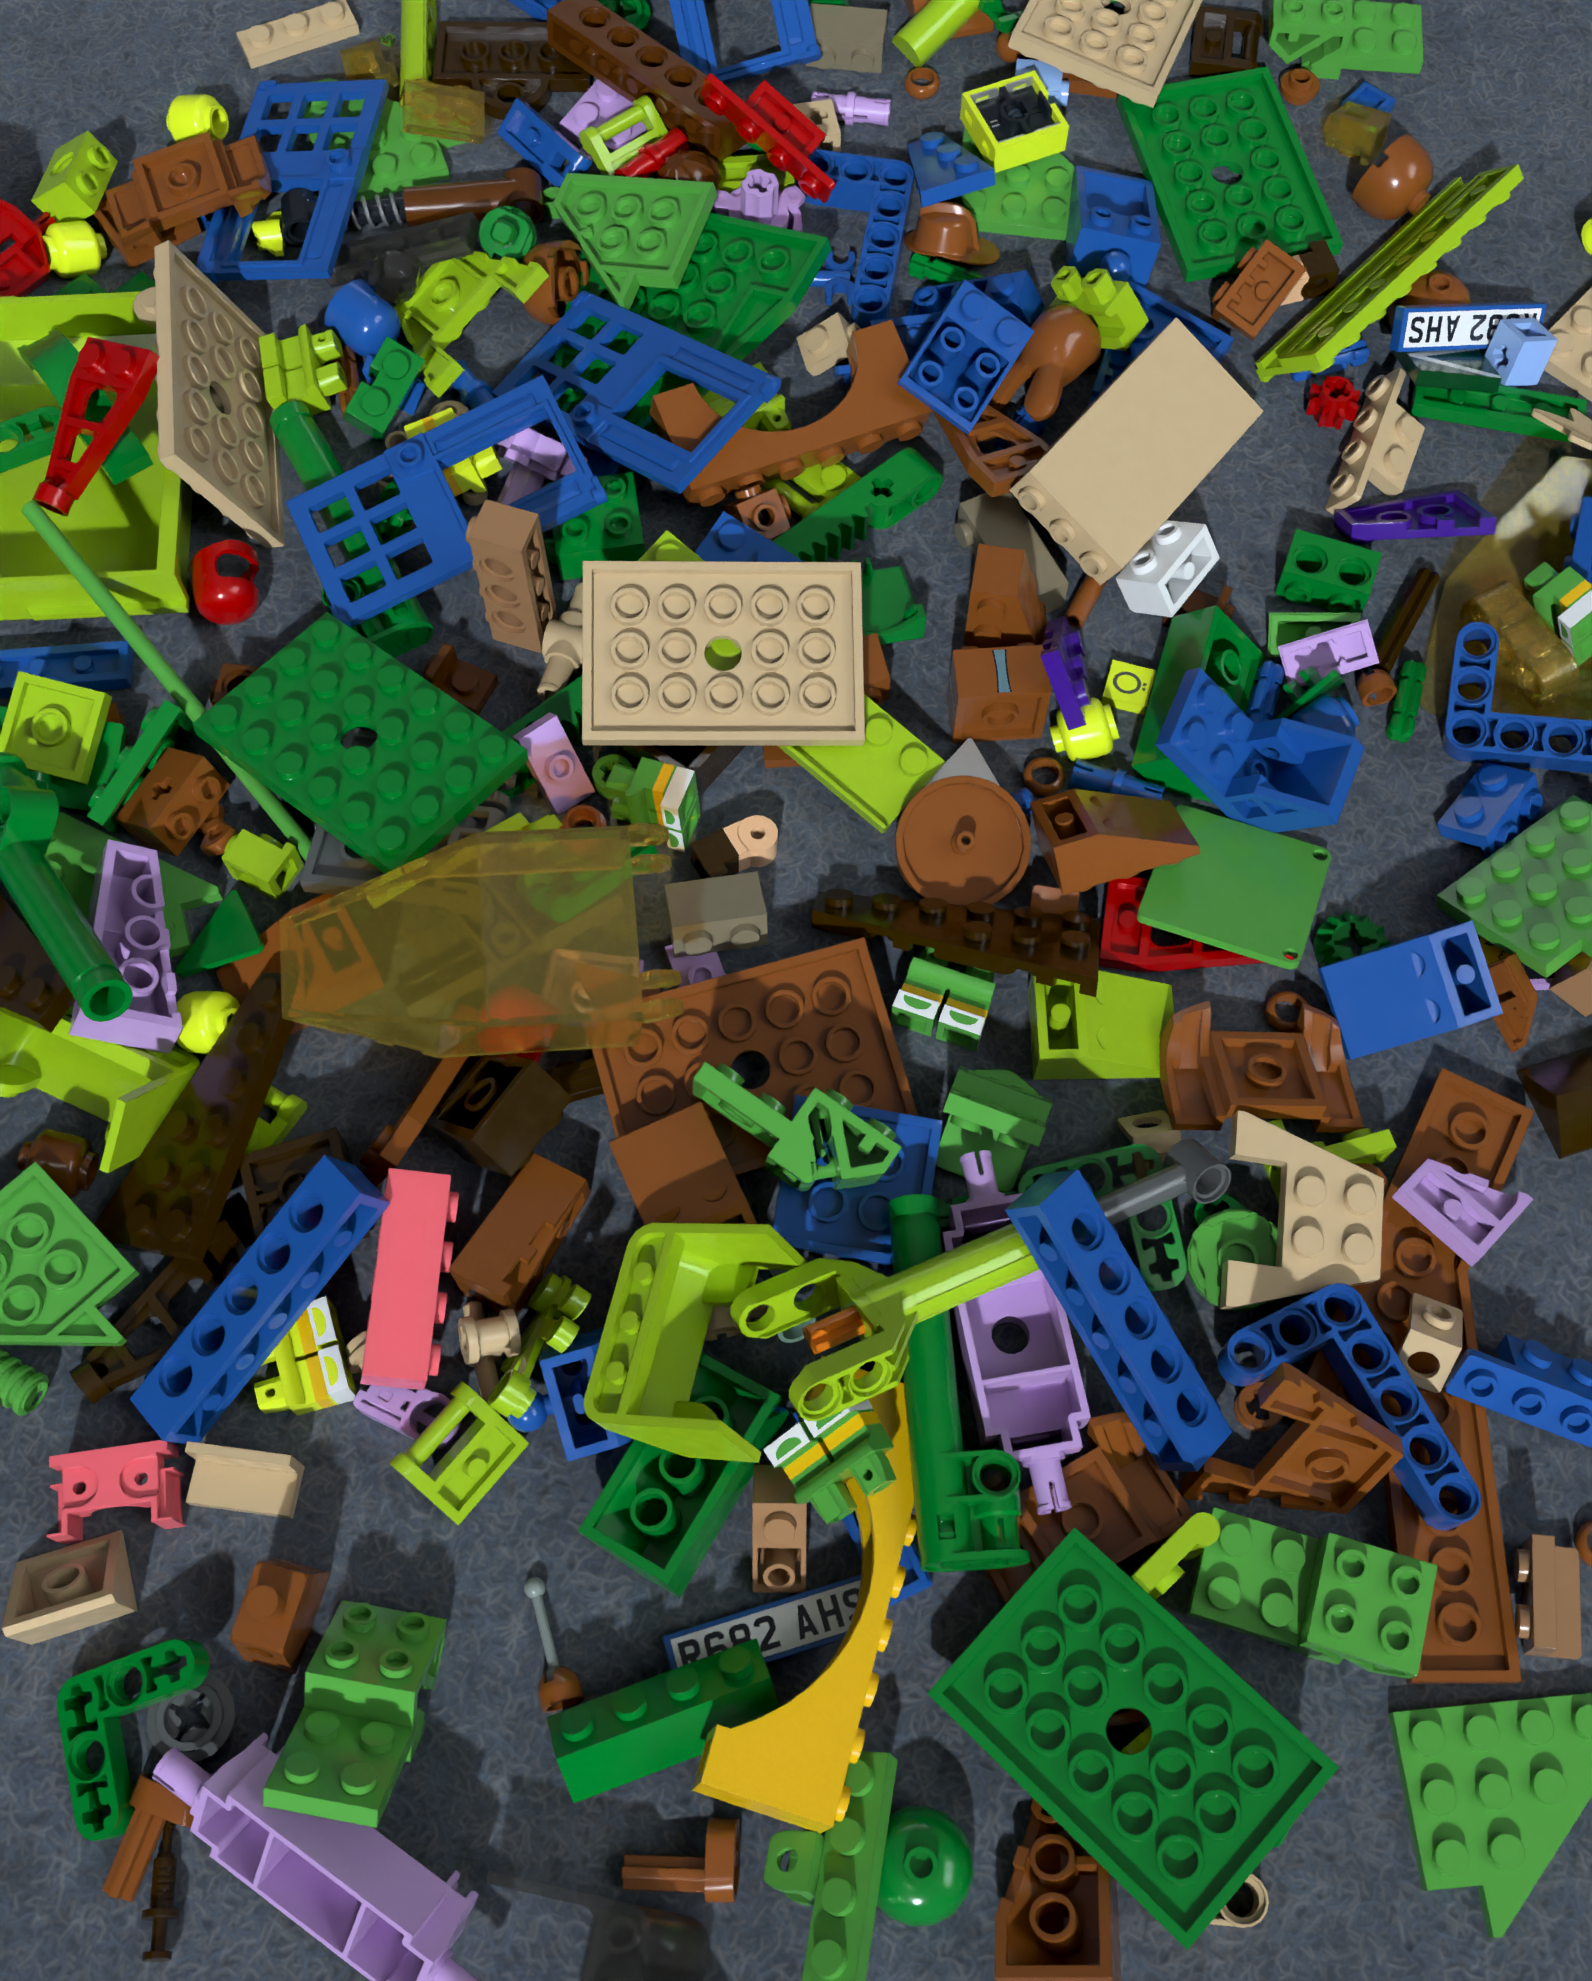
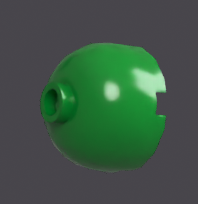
[877,1806,974,1927]

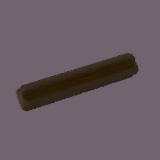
[1371,567,1440,674]

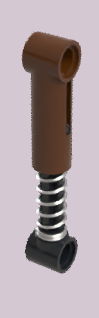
[281,167,544,247]

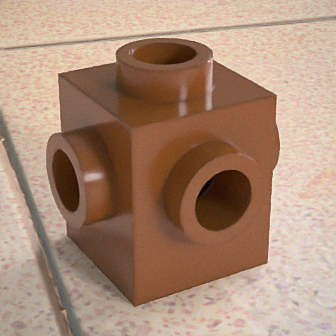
[723,484,791,541]

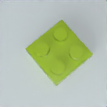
[0,671,112,785]

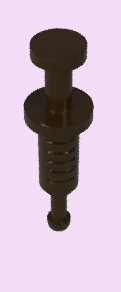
[141,1821,180,1962]

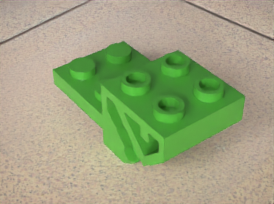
[1268,0,1424,79]
[692,1062,902,1192]
[1187,1507,1438,1679]
[263,1600,447,1828]

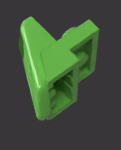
[936,1066,1052,1191]

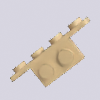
[1325,367,1425,514]

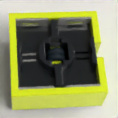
[960,70,1069,173]

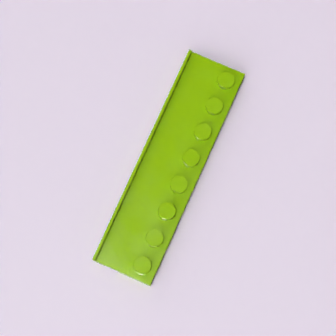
[1255,164,1524,383]
[638,530,945,834]

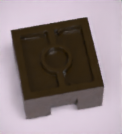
[239,1127,371,1240]

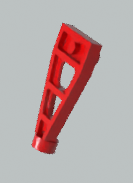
[32,337,159,516]
[1099,877,1293,973]

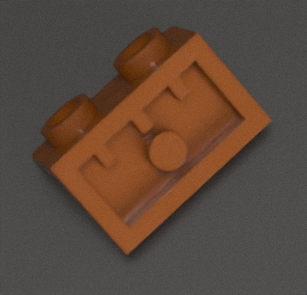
[1211,239,1307,342]

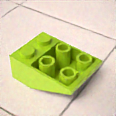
[1028,970,1174,1080]

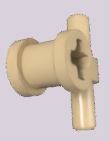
[458,1301,521,1402]

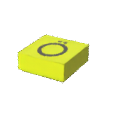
[1101,660,1156,715]

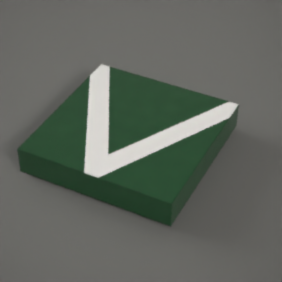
[1394,349,1502,393]

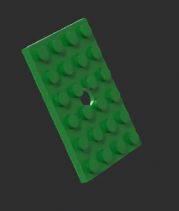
[1116,66,1343,283]
[192,612,528,881]
[927,1527,1339,1951]

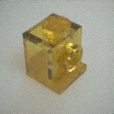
[1323,101,1392,167]

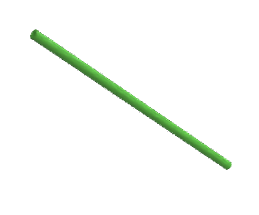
[21,501,374,927]

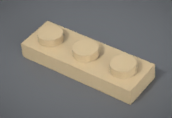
[236,0,360,69]

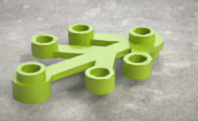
[487,1272,591,1419]

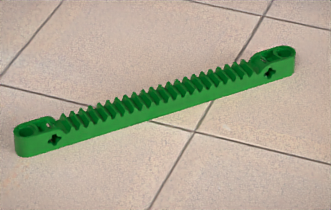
[498,447,943,800]

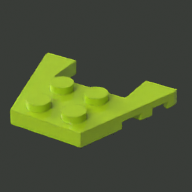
[394,246,549,398]

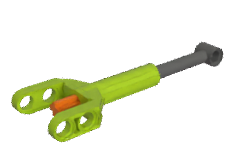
[730,1139,1231,1421]

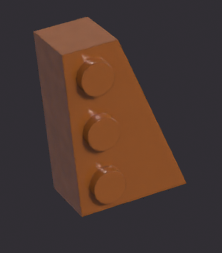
[963,543,1047,648]
[449,1153,591,1319]

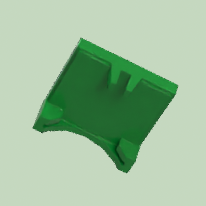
[851,557,927,645]

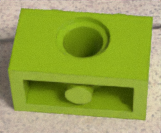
[31,130,118,223]

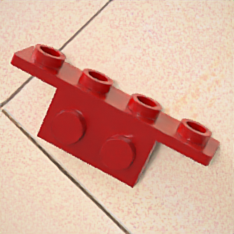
[701,73,836,203]

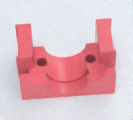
[47,1440,186,1545]

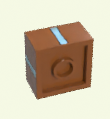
[947,642,1051,743]

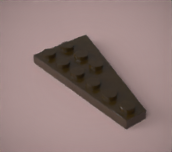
[811,889,1100,997]
[0,890,75,1033]
[94,972,310,1261]

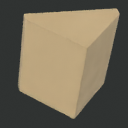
[2,1530,137,1645]

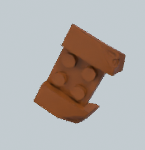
[105,131,272,250]
[1160,1001,1364,1133]
[984,1412,1193,1605]

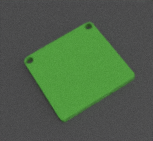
[1136,805,1331,970]

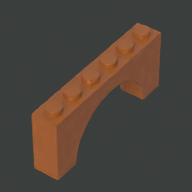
[649,319,931,507]

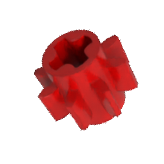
[1305,375,1361,430]

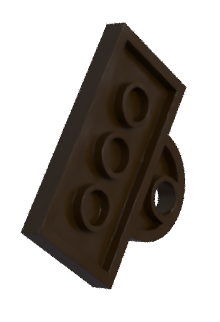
[433,21,591,120]

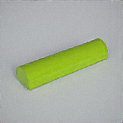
[400,0,437,112]
[892,0,980,68]

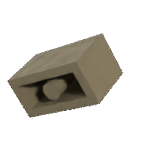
[805,3,888,73]
[664,871,768,958]

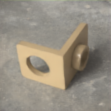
[1117,1110,1182,1180]
[1397,1293,1463,1393]

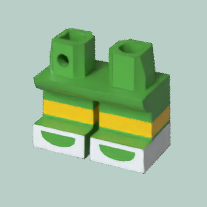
[1524,562,1592,669]
[605,757,701,853]
[890,947,996,1052]
[763,1399,897,1524]

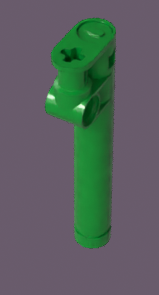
[269,401,434,658]
[0,752,133,1022]
[887,1194,1030,1572]

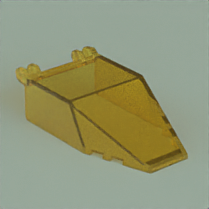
[279,823,684,1058]

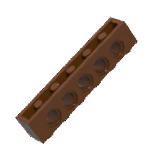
[547,0,748,163]

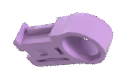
[353,1385,462,1449]

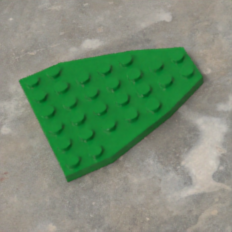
[551,213,831,438]

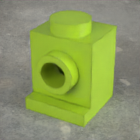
[221,829,304,902]

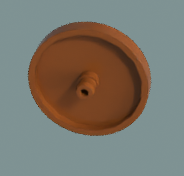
[894,775,1031,906]

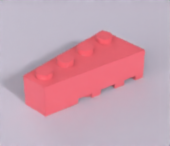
[360,1168,459,1390]

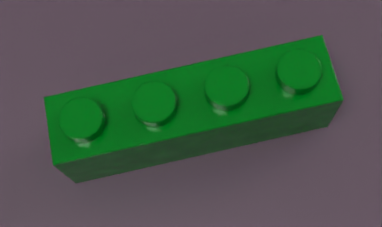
[547,1638,780,1803]

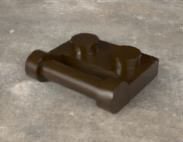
[1189,6,1264,77]

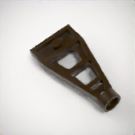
[69,1219,246,1404]

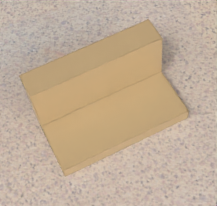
[185,1441,305,1519]

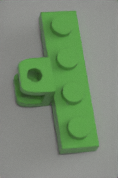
[764,1751,898,1981]

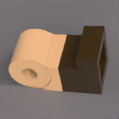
[1281,239,1340,305]
[690,815,778,879]

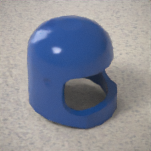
[324,279,401,358]

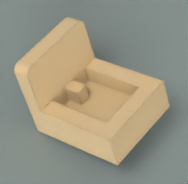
[797,312,860,376]

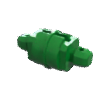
[479,205,537,264]

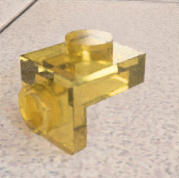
[340,40,399,101]

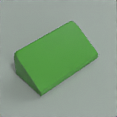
[1267,612,1361,658]

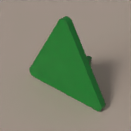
[1275,666,1345,719]
[175,890,265,978]

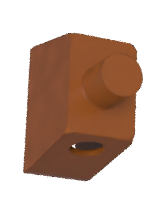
[230,1558,331,1675]

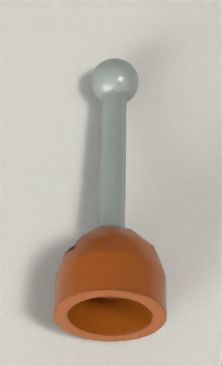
[524,1577,585,1713]

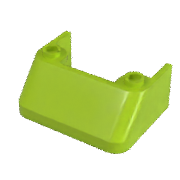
[0,1003,200,1174]
[584,1223,806,1463]

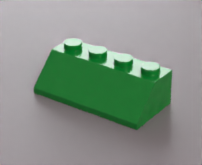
[1131,605,1266,803]
[578,1353,789,1598]

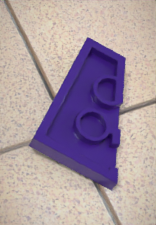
[1040,615,1091,730]

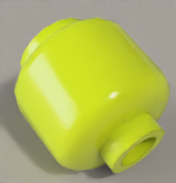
[166,94,229,143]
[42,220,107,279]
[1049,697,1120,763]
[176,991,240,1054]

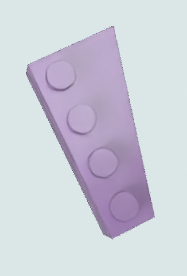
[69,839,183,1054]

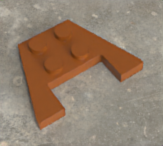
[1181,1362,1404,1514]

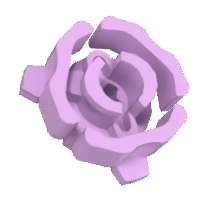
[712,169,805,232]
[497,428,588,505]

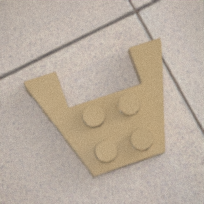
[1220,1110,1384,1310]

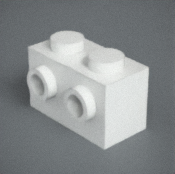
[1116,520,1220,617]

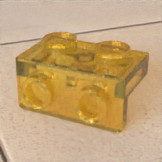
[400,79,485,144]

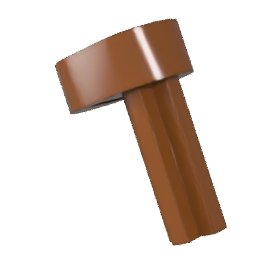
[102,1773,194,1902]
[621,1817,740,1903]

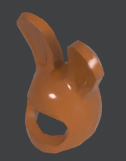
[988,304,1102,422]

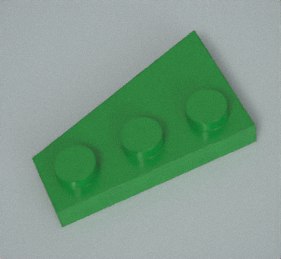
[87,699,194,833]

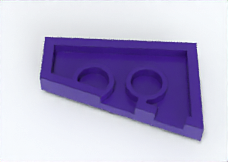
[1335,489,1497,543]

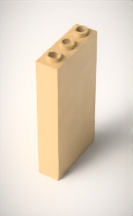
[1009,317,1264,586]

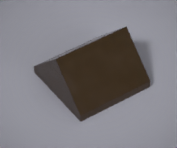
[1516,1047,1592,1160]

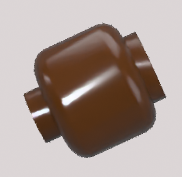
[17,1129,99,1199]

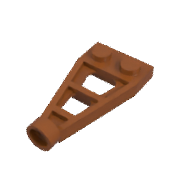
[930,405,1050,498]
[359,1005,481,1188]

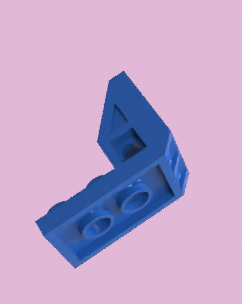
[1155,667,1365,833]

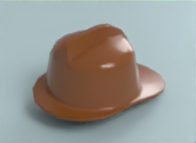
[904,202,1000,265]

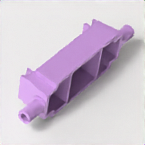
[942,1150,1091,1515]
[152,1732,480,1981]

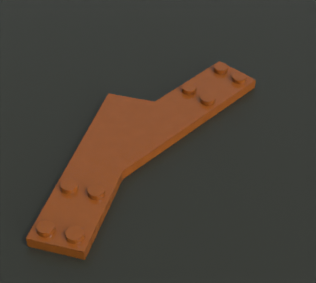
[1292,1068,1534,1684]

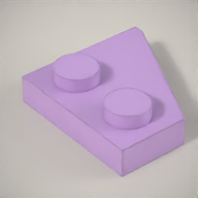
[1392,1159,1533,1267]

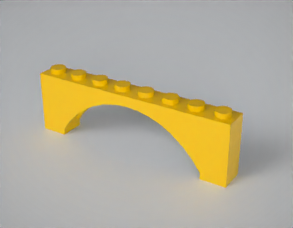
[691,1356,917,1834]

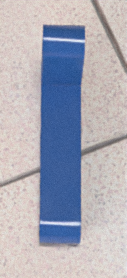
[799,150,914,329]
[1442,622,1592,774]
[1217,1283,1481,1531]

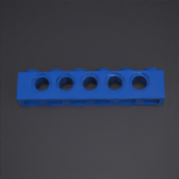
[130,1155,390,1444]
[1005,1169,1233,1472]

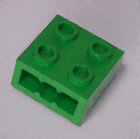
[545,472,645,581]

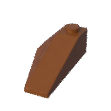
[995,1799,1121,1981]

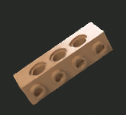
[466,499,558,653]

